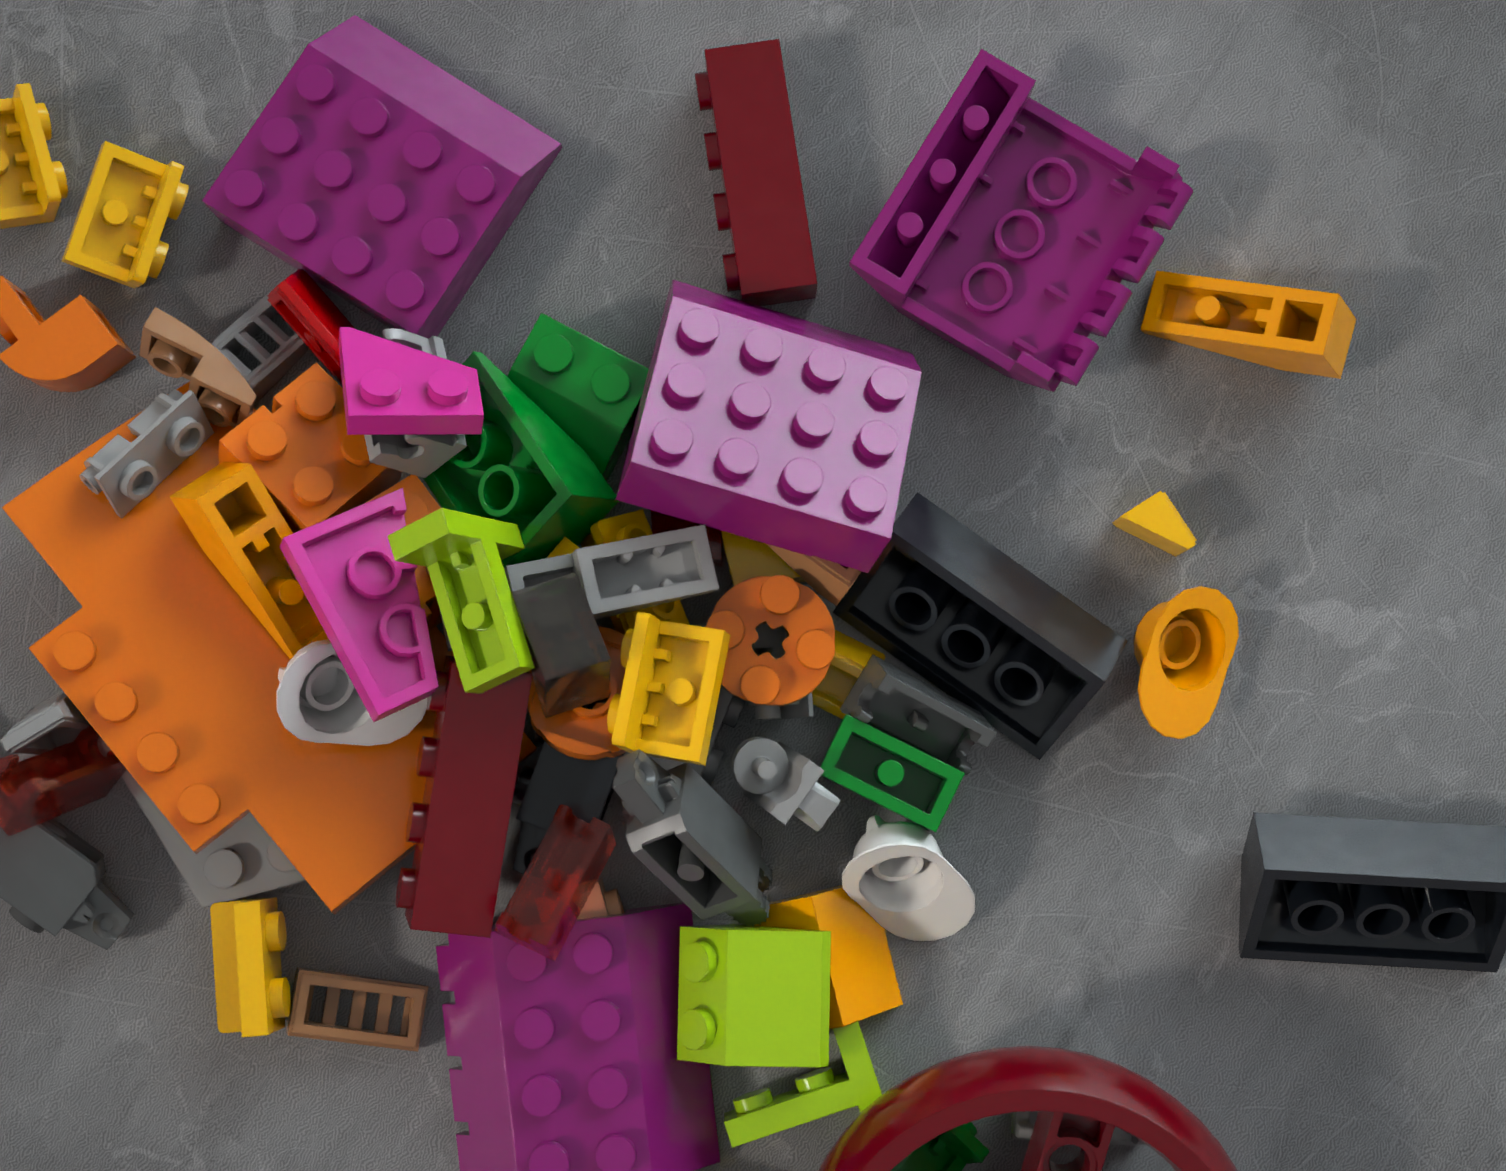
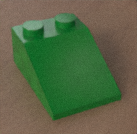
[507,313,649,481]
[423,351,619,568]

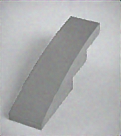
[438,524,719,651]

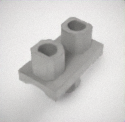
[731,736,840,832]

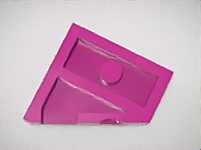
[339,327,484,435]

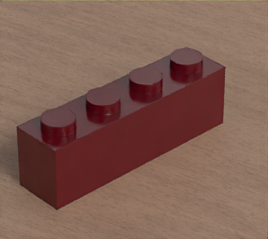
[694,39,818,306]
[396,655,533,938]

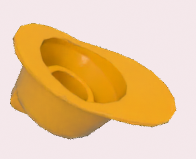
[1133,586,1239,739]

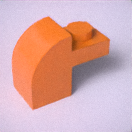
[0,276,136,392]

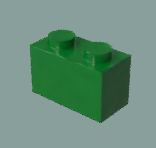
[819,714,965,832]

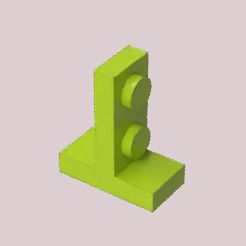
[388,508,535,694]
[724,1020,882,1148]

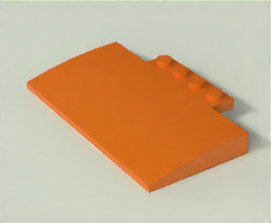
[2,381,537,915]

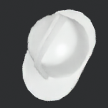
[276,639,427,746]
[842,815,975,941]

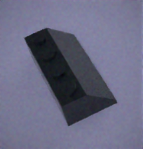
[833,492,1127,760]
[1239,812,1506,973]

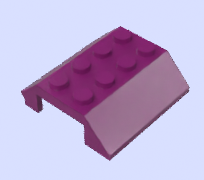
[849,49,1194,392]
[436,902,721,1171]

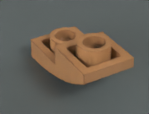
[139,307,256,428]

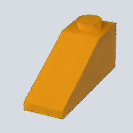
[1140,271,1356,379]
[169,462,329,659]

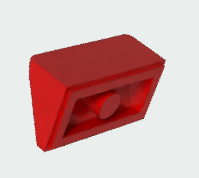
[267,269,355,385]

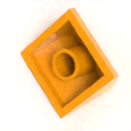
[751,885,903,1029]

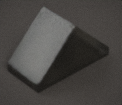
[511,572,611,718]

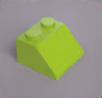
[677,924,831,1068]

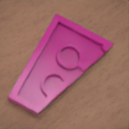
[280,488,439,722]

